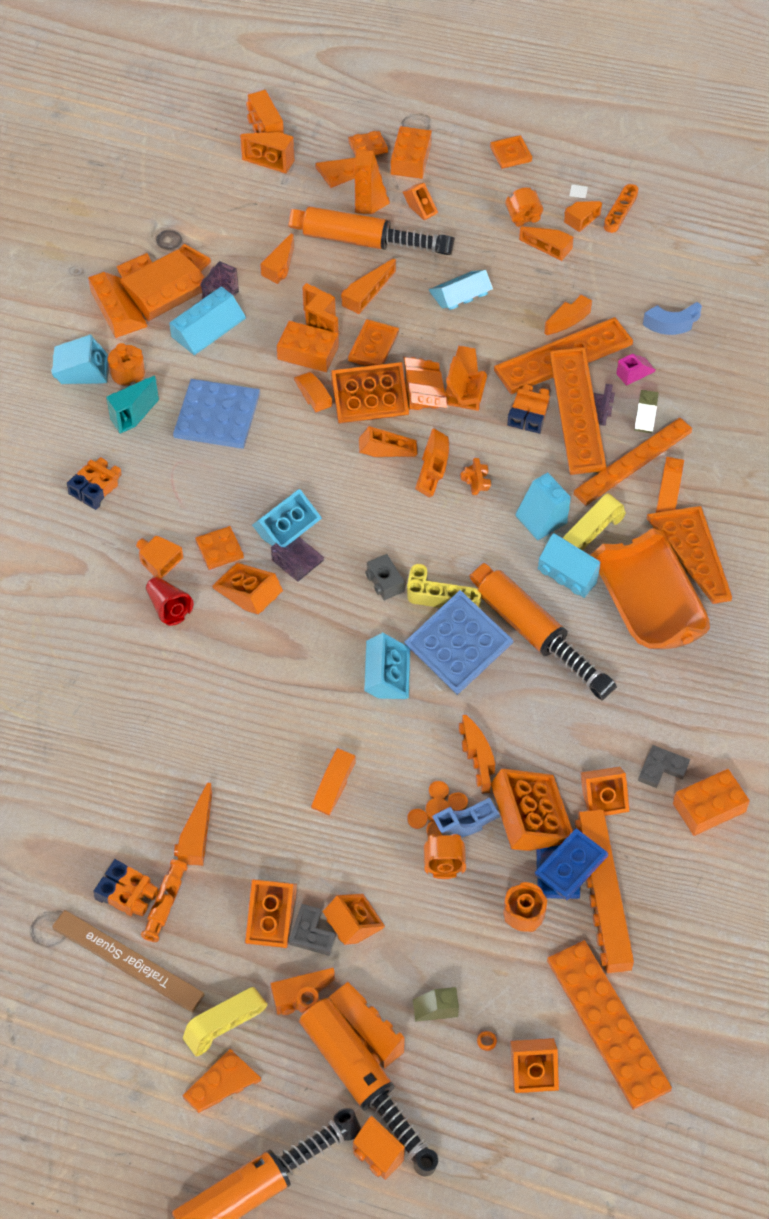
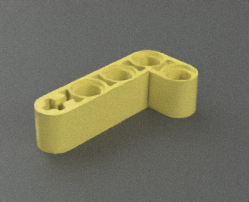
[563,493,626,551]
[407,564,481,608]
[183,987,268,1057]

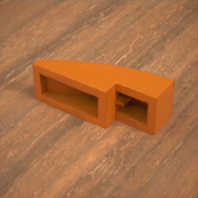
[544,295,592,335]
[294,372,332,413]
[311,748,356,816]

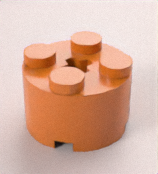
[505,187,543,227]
[108,343,145,386]
[424,834,466,879]
[503,882,547,932]

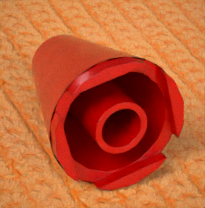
[146,577,194,626]

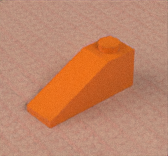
[519,226,574,261]
[260,233,294,284]
[359,426,418,457]
[656,456,685,513]
[270,968,335,1015]

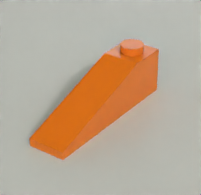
[341,259,396,314]
[174,783,213,866]

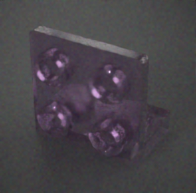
[200,261,239,299]
[271,537,324,582]

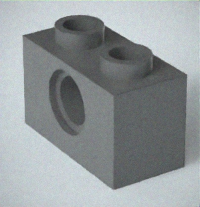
[365,554,405,601]

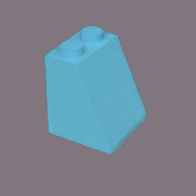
[51,335,108,384]
[515,473,571,540]

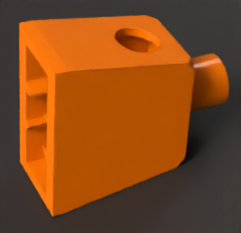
[136,536,183,579]

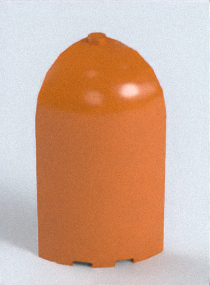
[590,528,710,650]

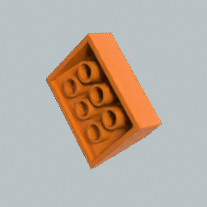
[120,249,208,322]
[331,362,409,424]
[491,769,573,851]

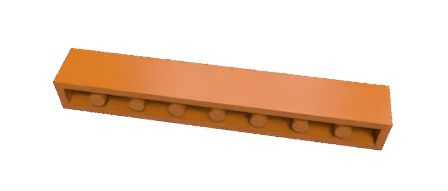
[575,809,634,973]

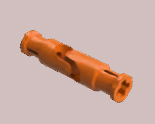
[141,859,188,943]

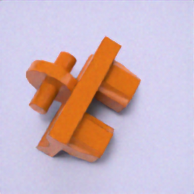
[460,458,491,495]

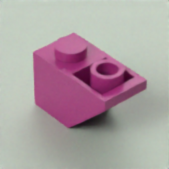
[616,354,656,386]

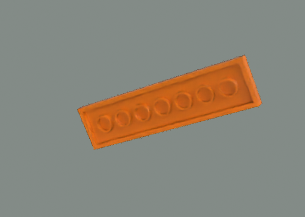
[494,317,633,395]
[550,347,606,475]
[547,940,672,1110]

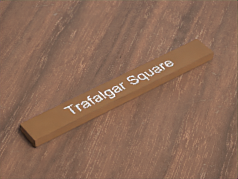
[52,910,205,1013]

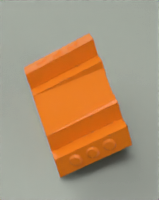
[403,356,447,410]

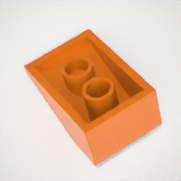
[240,132,295,174]
[212,563,283,615]
[245,879,297,948]

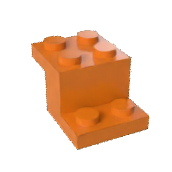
[302,283,339,341]

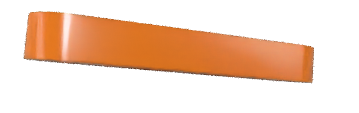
[604,184,639,233]

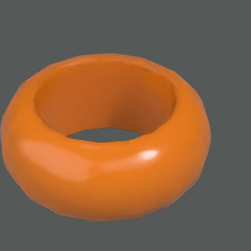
[477,1031,497,1051]

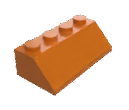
[88,272,148,338]

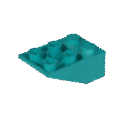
[106,375,159,434]

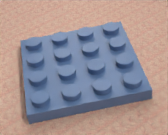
[173,379,260,449]
[404,590,514,695]

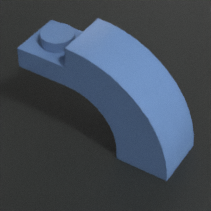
[643,302,702,335]
[432,797,500,838]

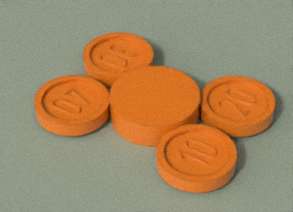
[407,781,468,837]

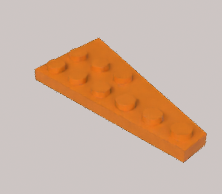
[646,506,732,604]

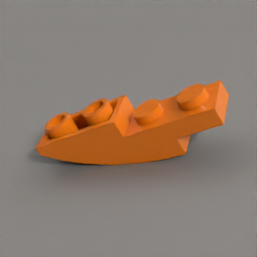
[415,428,449,498]
[459,715,496,794]

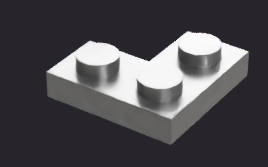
[638,745,690,788]
[289,904,336,956]

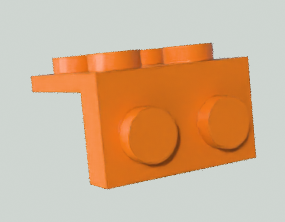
[446,356,487,405]

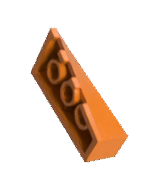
[354,150,390,214]
[328,982,405,1069]

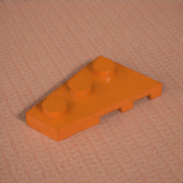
[315,158,355,188]
[182,1049,262,1113]

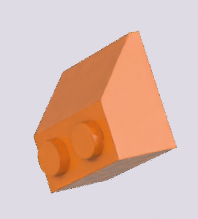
[580,766,630,816]
[322,894,385,945]
[510,1038,559,1093]
[353,1115,405,1180]

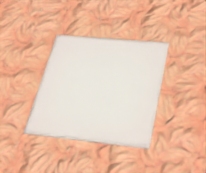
[569,185,588,199]

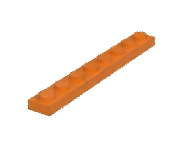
[573,418,692,506]

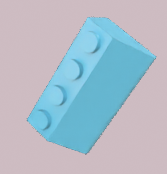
[169,286,246,355]

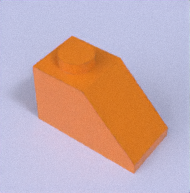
[402,183,438,220]
[564,201,602,232]

